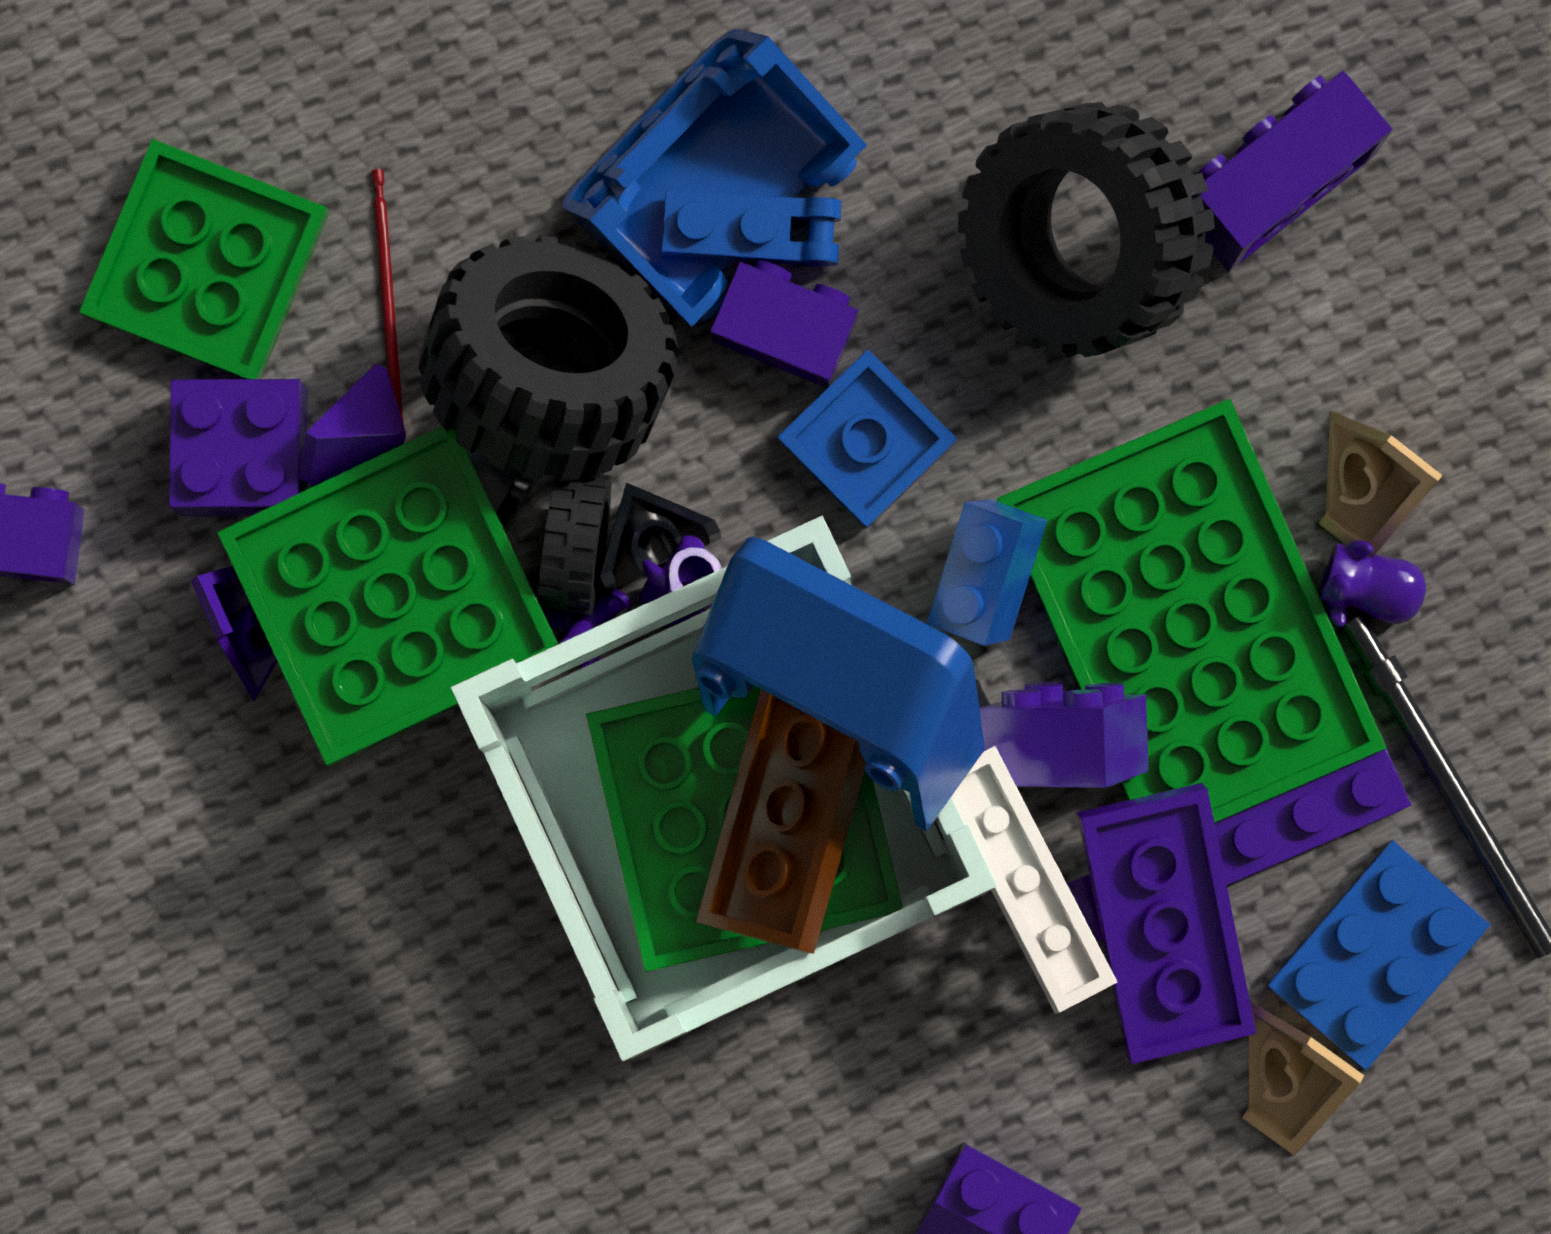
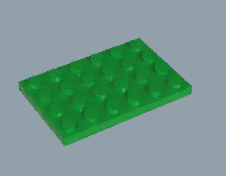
[996,398,1387,823]

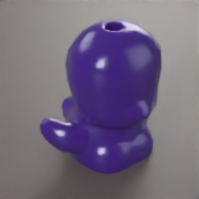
[639,536,722,629]
[1319,540,1426,628]

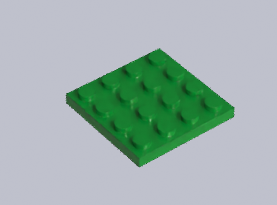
[217,426,558,768]
[586,686,903,972]

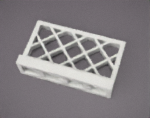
[951,746,1117,1014]

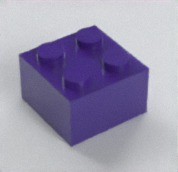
[169,379,308,516]
[980,683,1149,788]

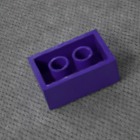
[1196,70,1393,272]

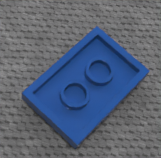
[1265,840,1491,1071]

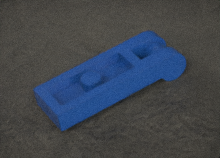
[661,189,842,266]

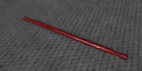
[371,169,404,424]

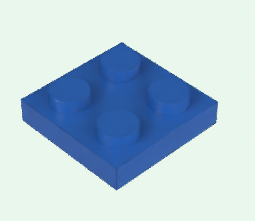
[777,349,957,530]

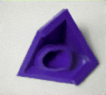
[298,364,406,486]
[191,566,278,702]

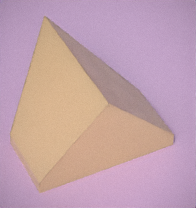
[1318,411,1442,557]
[1242,1001,1364,1156]

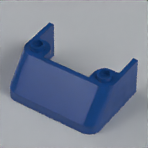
[691,537,985,831]

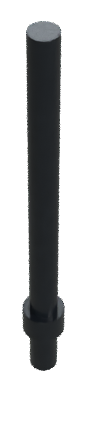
[1341,614,1551,959]

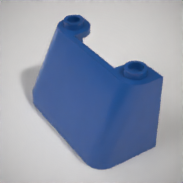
[562,29,867,327]

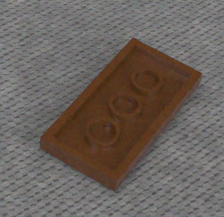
[696,690,866,954]

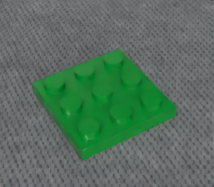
[79,139,330,379]

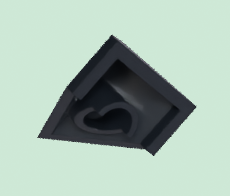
[600,482,721,594]

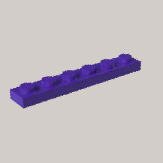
[1067,749,1412,941]

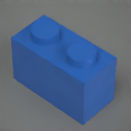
[927,499,1047,646]

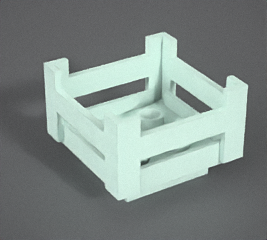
[451,515,997,1061]

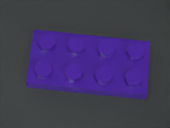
[1076,783,1256,1064]

